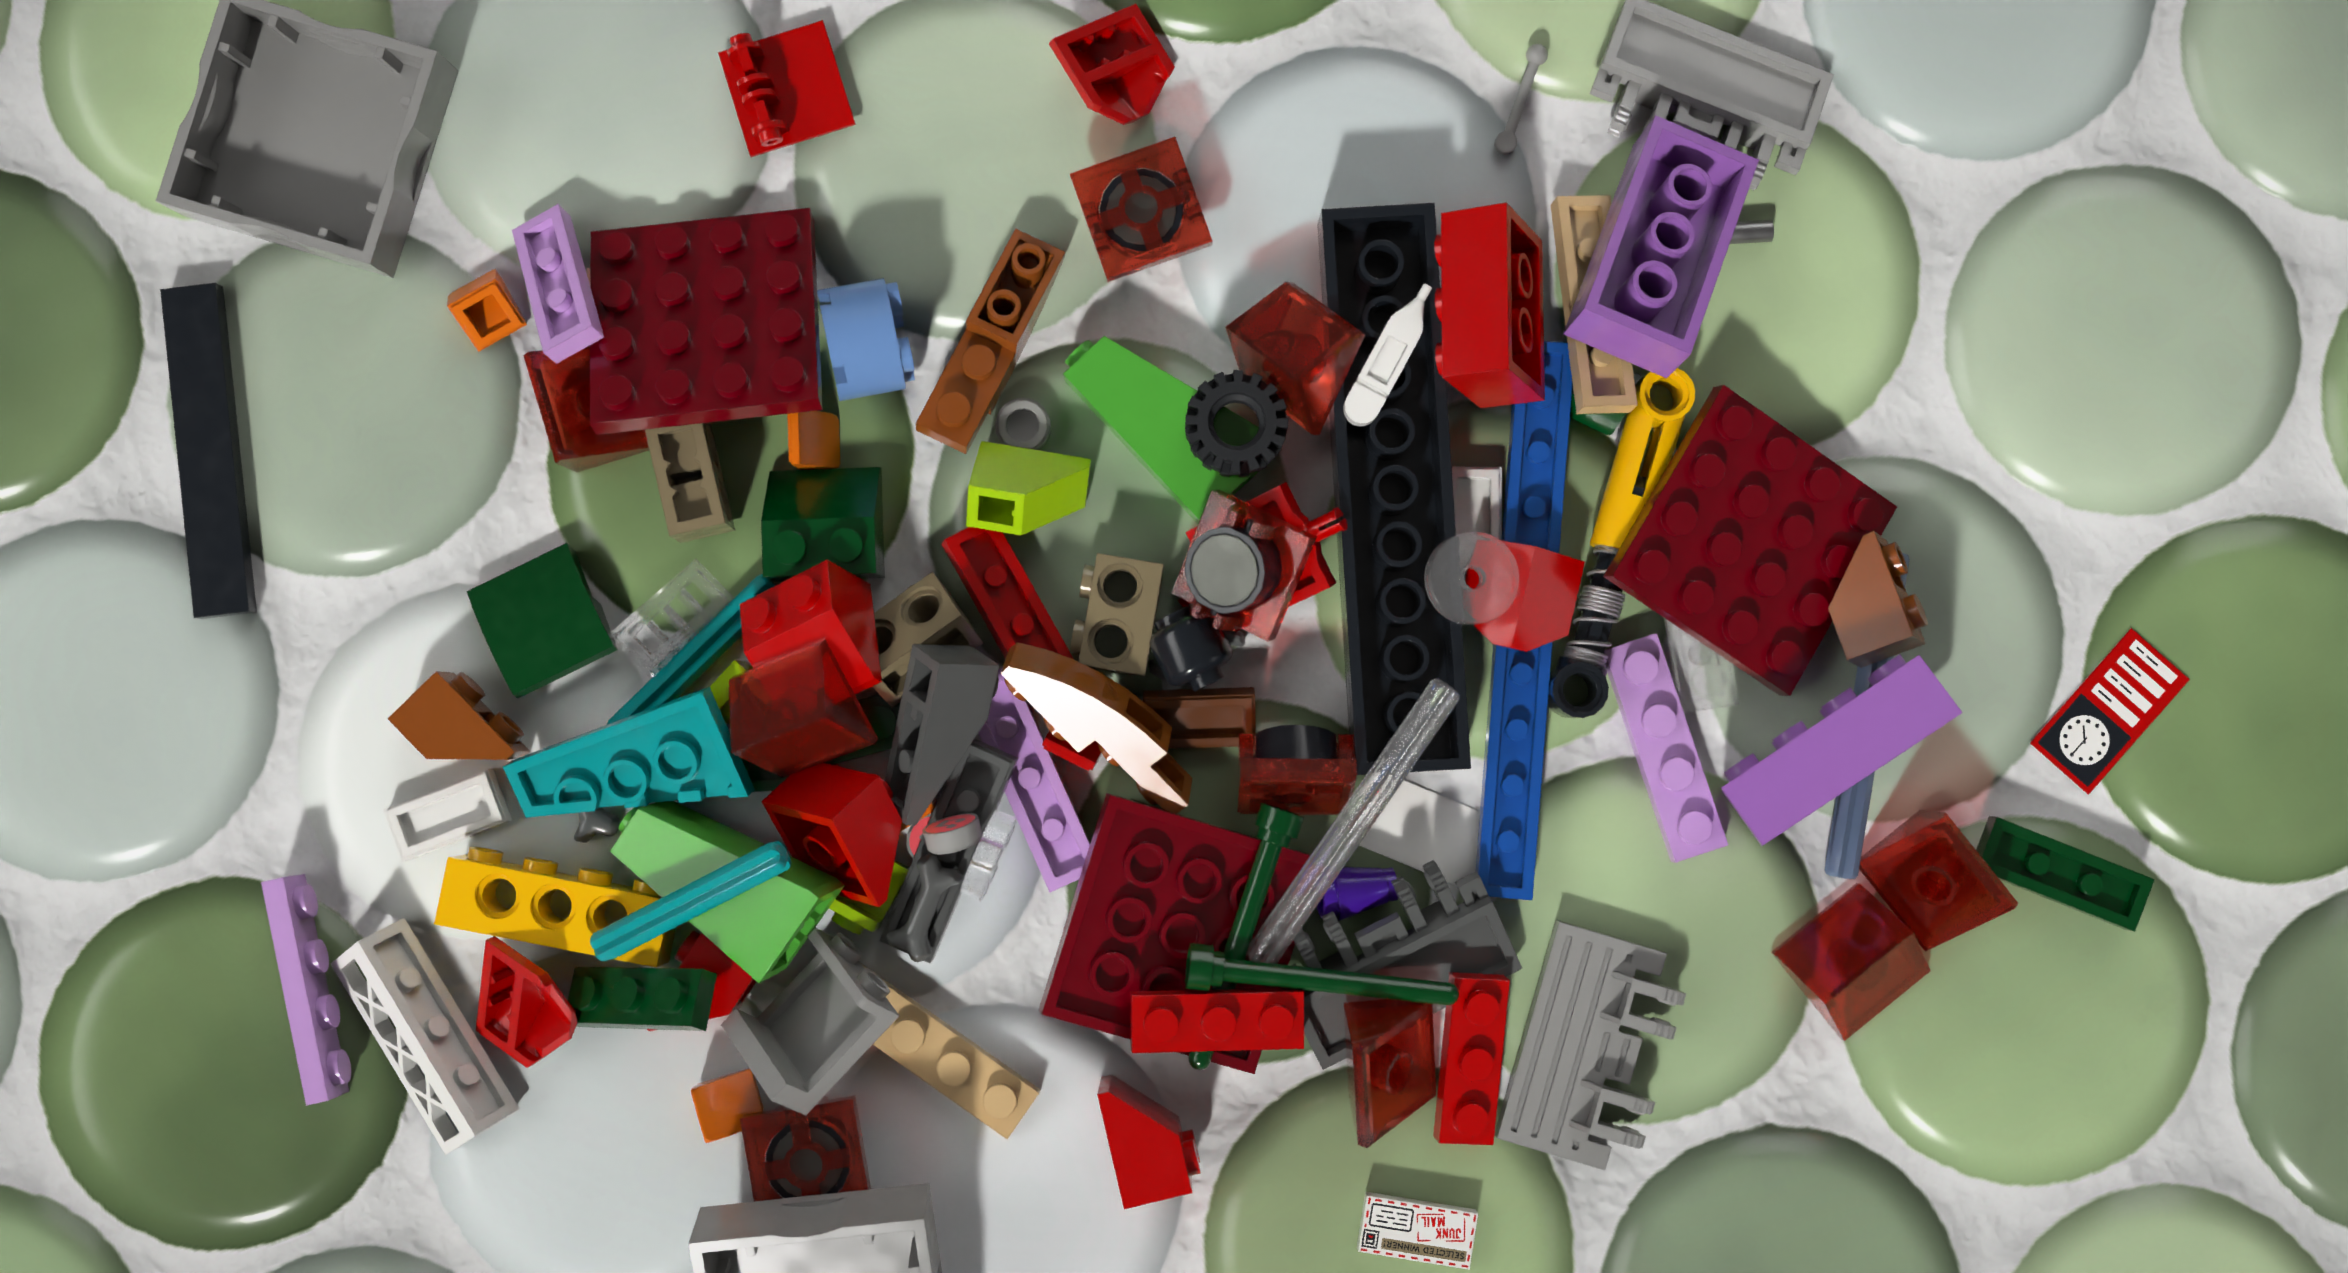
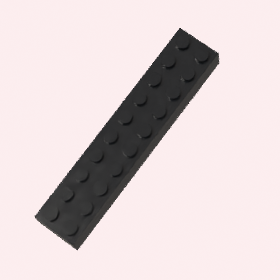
[1317,203,1471,775]

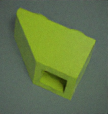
[966,441,1091,535]

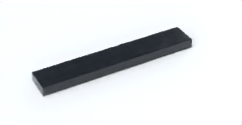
[160,283,257,619]

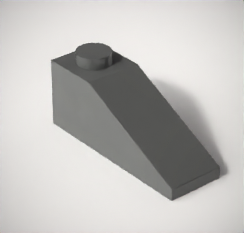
[885,644,999,825]

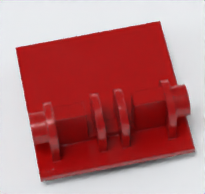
[718,20,856,157]

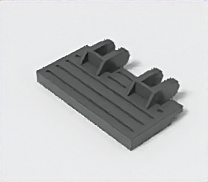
[1290,860,1522,1070]

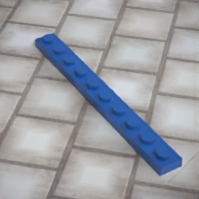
[1475,341,1572,900]

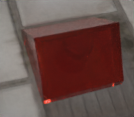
[1225,282,1365,435]
[523,346,649,473]
[729,640,878,778]
[1859,810,2018,952]
[1771,883,1931,1041]
[1343,999,1436,1148]

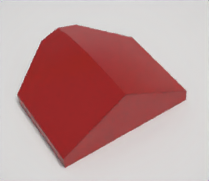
[1049,4,1175,125]
[1460,536,1585,652]
[476,936,578,1068]

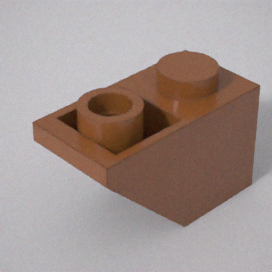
[1828,531,1928,668]
[388,671,531,760]

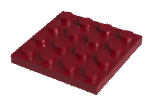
[590,208,823,435]
[1603,385,1897,696]
[1038,793,1321,1074]

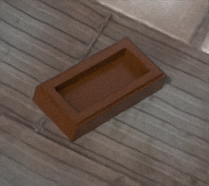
[1143,687,1256,749]

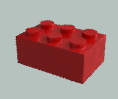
[1434,202,1545,408]

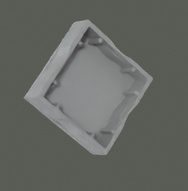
[156,0,458,278]
[688,1183,942,1273]

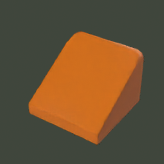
[447,269,527,352]
[787,411,841,470]
[691,1068,767,1143]

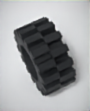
[1185,370,1288,478]

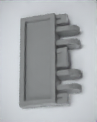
[1590,0,1834,191]
[1494,920,1686,1170]

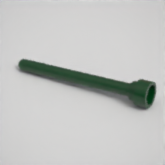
[1188,802,1304,1070]
[1185,943,1459,1005]

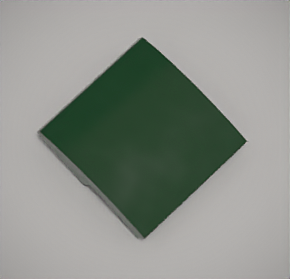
[466,543,618,699]

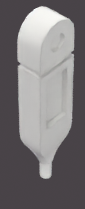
[1343,284,1432,426]

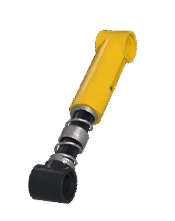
[1548,368,1695,718]

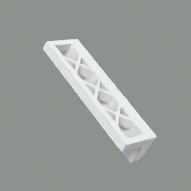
[331,918,520,1155]

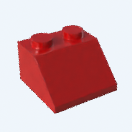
[740,560,882,724]
[761,760,902,907]
[1097,1075,1201,1209]

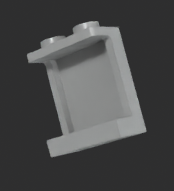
[721,927,899,1115]

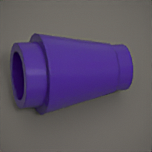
[1313,866,1398,921]

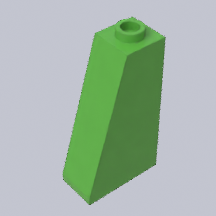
[1063,336,1283,525]
[610,801,845,983]

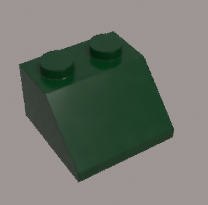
[761,467,885,582]

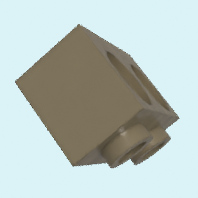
[645,422,736,543]
[1070,553,1164,677]
[872,572,983,708]

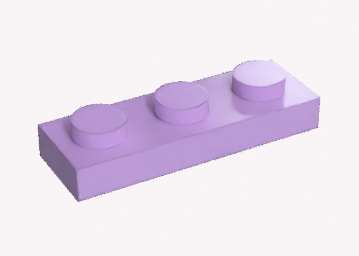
[512,204,604,364]

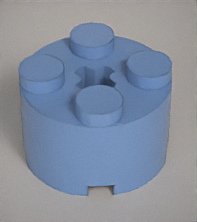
[817,278,915,401]

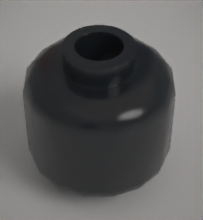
[1150,604,1233,692]

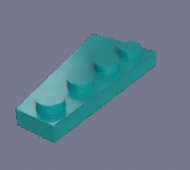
[503,687,755,818]

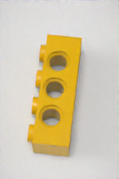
[434,847,676,968]

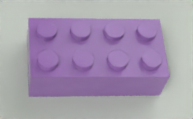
[1563,115,1759,378]
[1721,654,1963,847]

